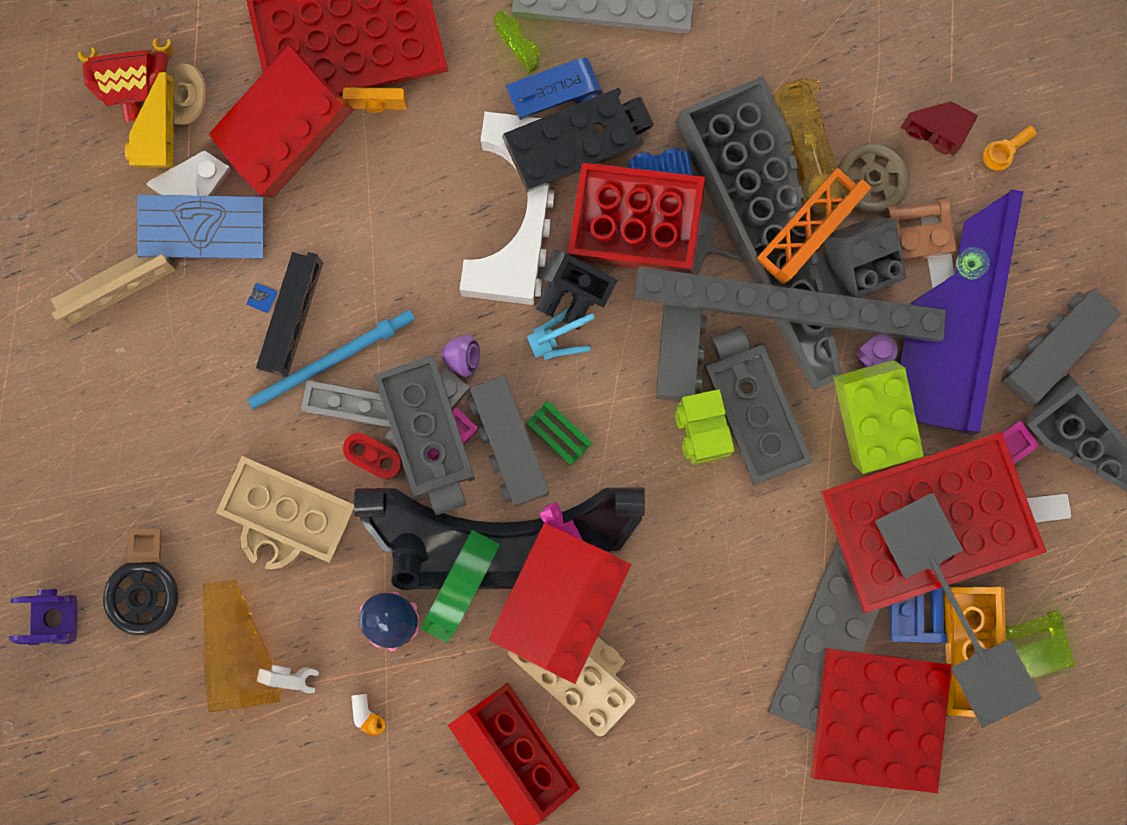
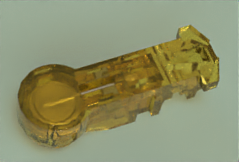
[772,78,849,217]

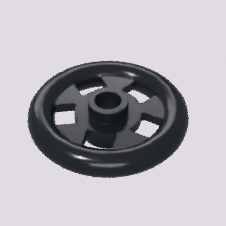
[103,562,179,636]

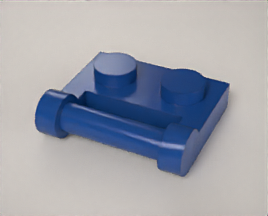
[889,587,947,643]

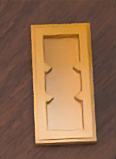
[343,88,407,113]

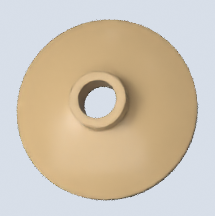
[168,63,206,125]

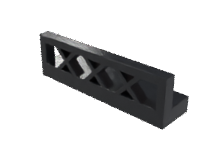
[256,252,323,377]

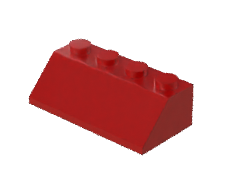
[448,682,580,825]

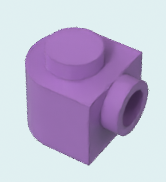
[856,335,897,368]

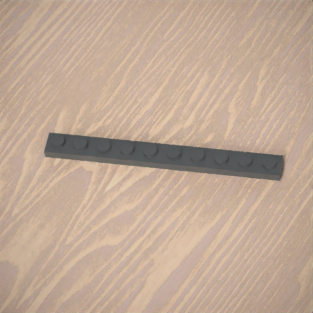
[634,267,946,343]

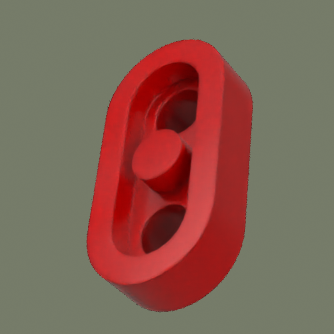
[343,433,402,480]

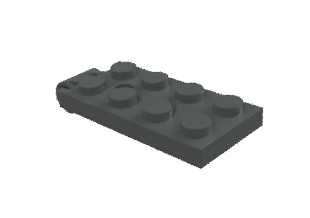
[704,326,813,485]
[374,355,475,515]

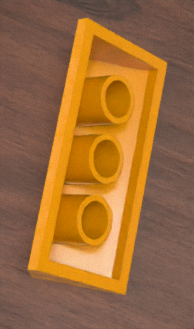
[944,587,1008,719]

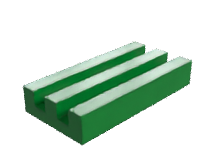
[526,401,592,466]

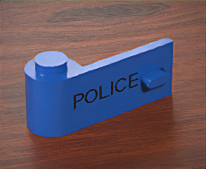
[506,58,603,120]

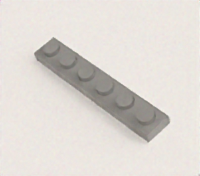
[512,0,693,34]

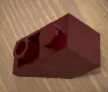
[900,101,978,156]

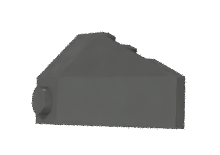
[1026,374,1127,491]

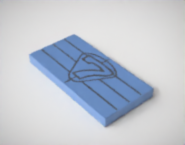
[137,195,264,259]

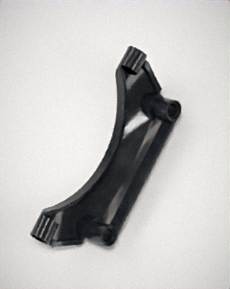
[354,487,645,590]

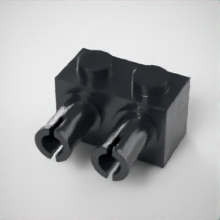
[535,249,617,330]

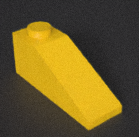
[125,72,174,169]

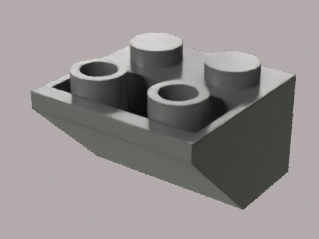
[824,217,907,298]

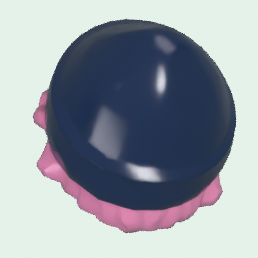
[359,592,420,651]

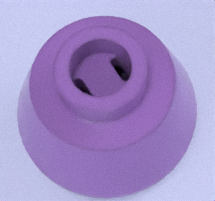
[442,335,480,377]

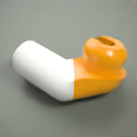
[351,694,386,736]

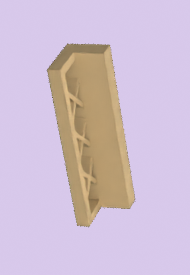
[51,253,176,328]

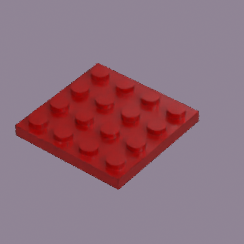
[811,648,952,793]

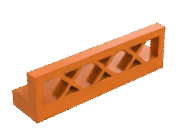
[755,168,872,284]

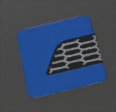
[247,283,277,313]

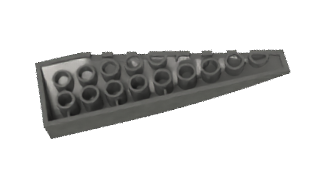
[675,76,842,390]

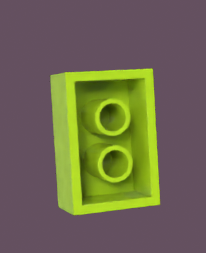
[833,360,924,474]

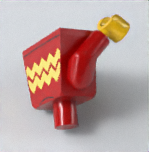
[78,38,174,122]

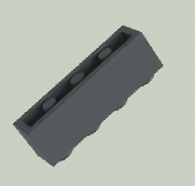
[1001,289,1121,407]
[656,304,707,402]
[467,375,549,507]

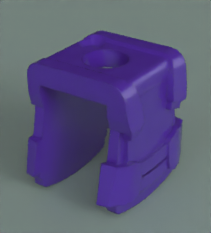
[9,589,77,645]

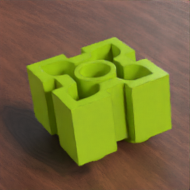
[674,389,734,466]

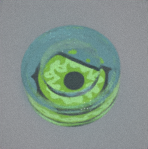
[956,247,990,280]

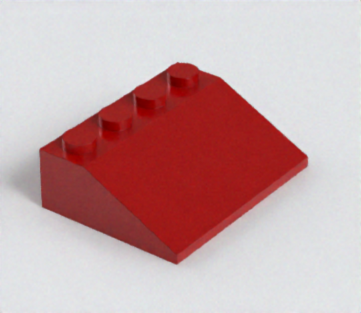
[209,45,354,198]
[568,163,705,274]
[488,523,632,684]

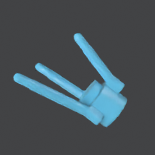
[527,308,595,361]

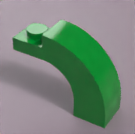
[420,530,500,643]

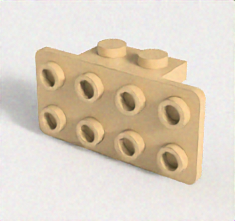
[508,637,637,736]

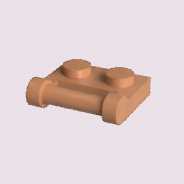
[885,198,957,261]

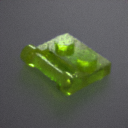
[1005,610,1075,678]

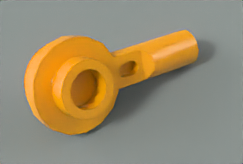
[982,125,1037,171]

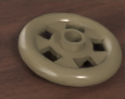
[838,143,910,214]

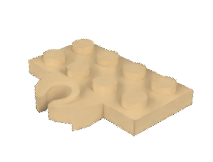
[216,456,354,570]

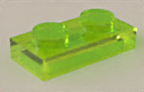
[493,10,540,74]

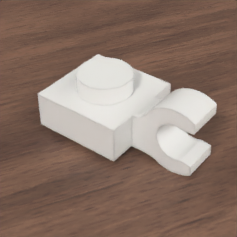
[257,665,319,693]

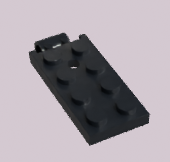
[502,88,654,193]

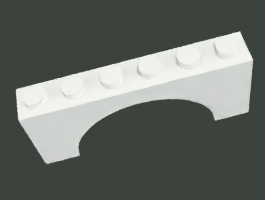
[459,112,555,305]

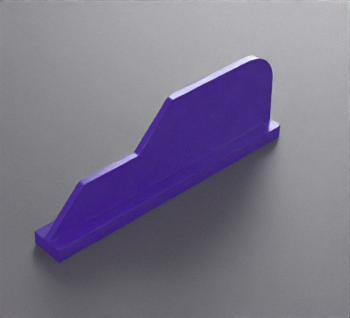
[899,189,1024,436]

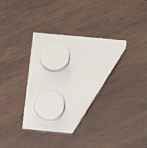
[146,151,231,196]

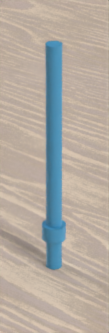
[248,309,416,409]

